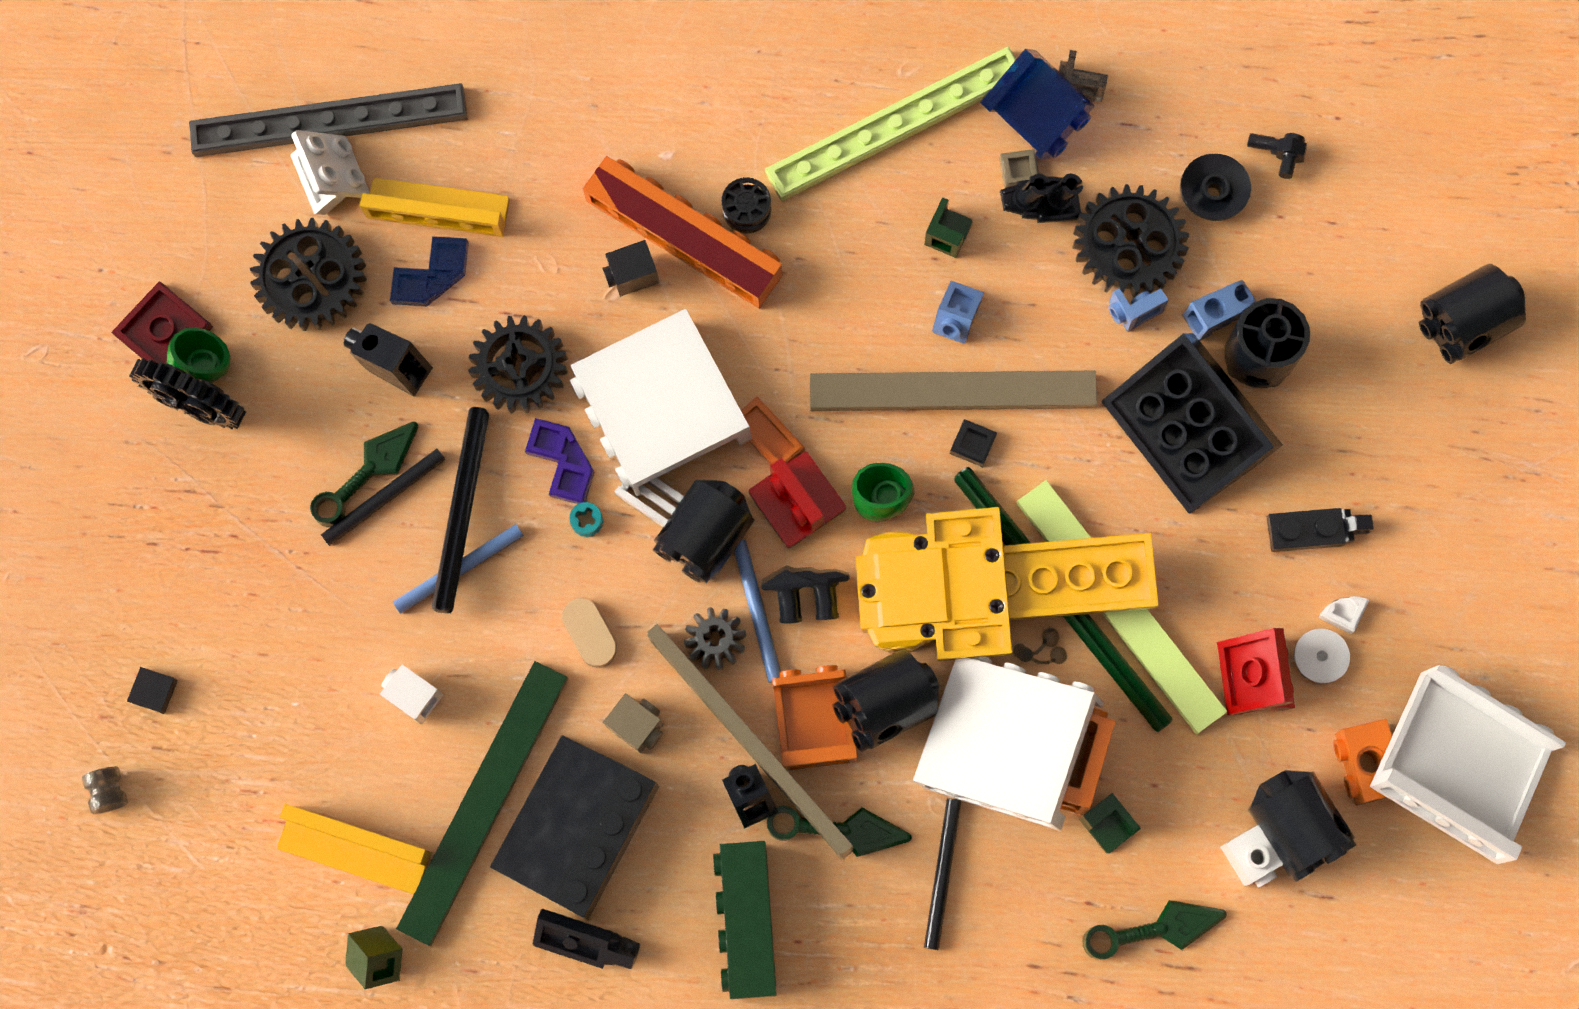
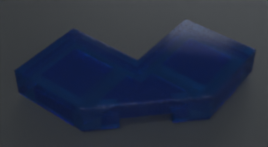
[390,236,469,307]

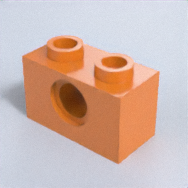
[1333,719,1392,806]

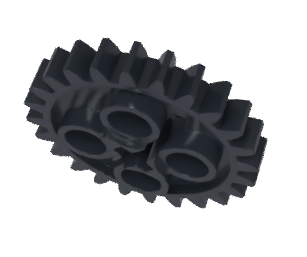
[1073,184,1189,298]
[250,218,367,331]
[129,358,246,430]

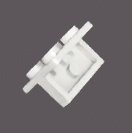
[291,130,370,215]

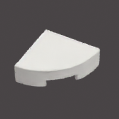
[1318,596,1369,634]

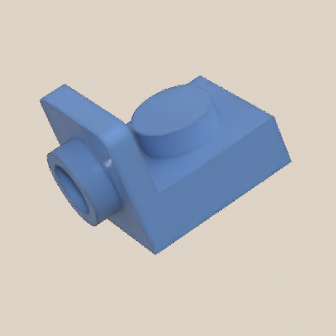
[932,281,984,343]
[1108,288,1168,332]

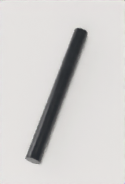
[321,448,446,546]
[924,798,961,951]

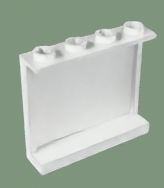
[570,309,752,497]
[913,657,1104,831]
[1370,665,1566,864]

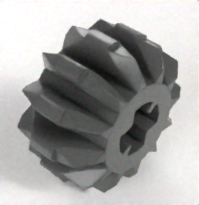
[684,607,746,670]

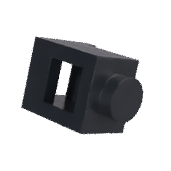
[722,764,778,829]

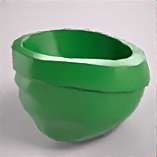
[166,327,230,383]
[852,463,915,523]

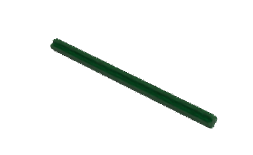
[954,467,1172,732]

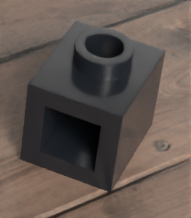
[602,240,660,297]

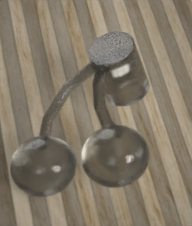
[1013,627,1067,664]

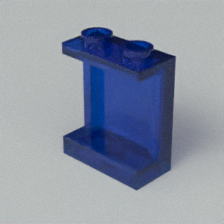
[980,49,1095,159]

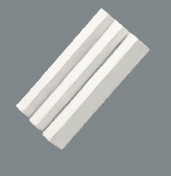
[615,478,684,527]

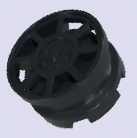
[721,177,771,233]

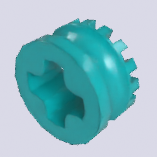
[569,502,603,537]

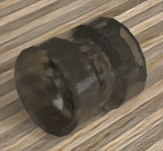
[82,766,128,814]

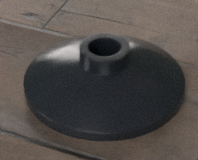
[1180,154,1251,221]

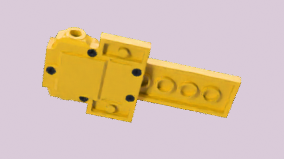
[855,507,1158,661]

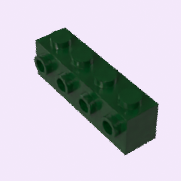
[713,841,777,1000]

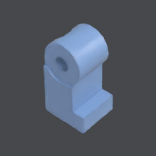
[1183,280,1257,341]

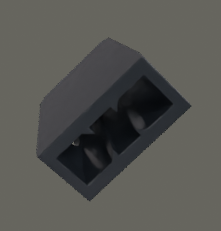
[343,323,433,397]

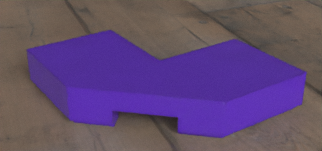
[525,418,595,504]

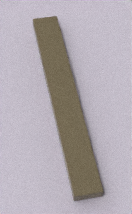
[810,370,1097,411]
[648,624,854,859]

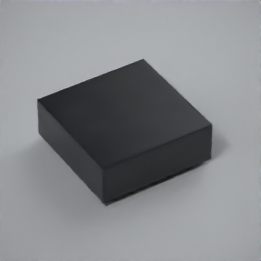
[950,419,997,468]
[127,667,178,714]

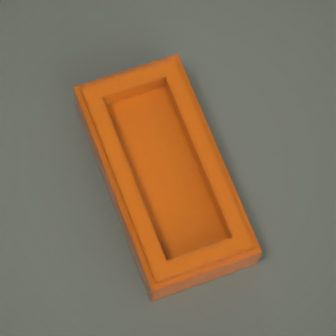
[741,396,805,465]

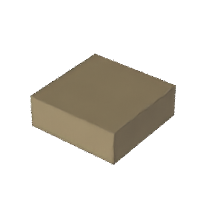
[999,149,1039,188]

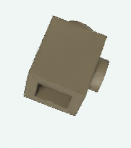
[602,693,663,754]

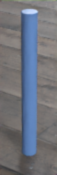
[393,524,524,614]
[734,540,781,683]

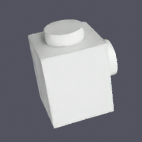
[380,664,444,725]
[1220,825,1283,888]

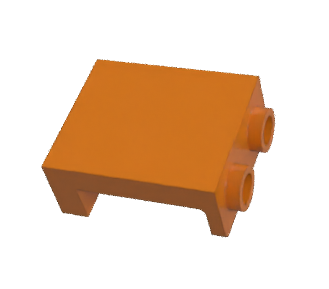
[772,665,857,771]
[1060,708,1115,815]

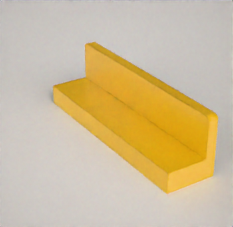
[360,178,510,237]
[277,804,432,894]

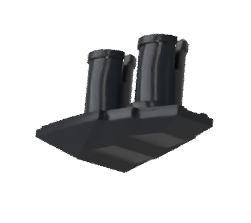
[1000,173,1083,223]
[761,565,850,624]

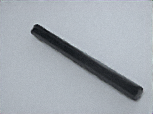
[432,407,489,614]

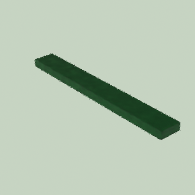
[396,661,569,946]

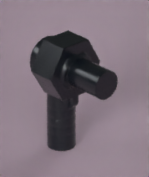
[1247,133,1307,179]

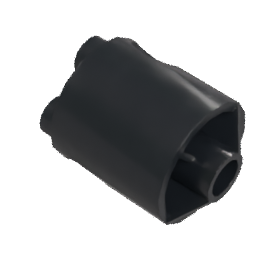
[1419,264,1526,364]
[1225,298,1310,388]
[653,480,755,584]
[832,649,939,752]
[1248,770,1356,882]

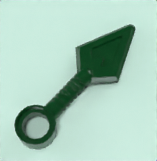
[310,421,418,527]
[767,806,912,857]
[1082,900,1227,960]

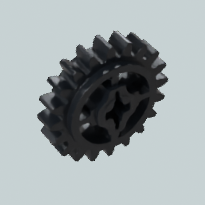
[468,315,568,414]

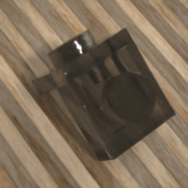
[1057,50,1108,103]

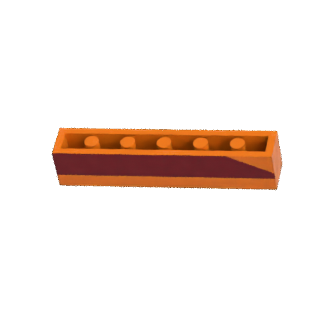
[583,156,783,309]

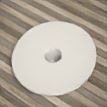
[1294,629,1350,683]

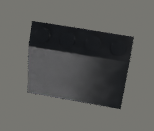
[1101,333,1283,514]
[490,735,659,920]

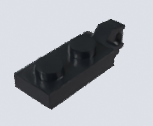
[1267,508,1374,552]
[532,909,640,969]

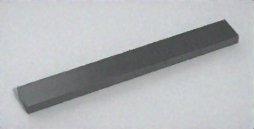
[189,83,468,157]

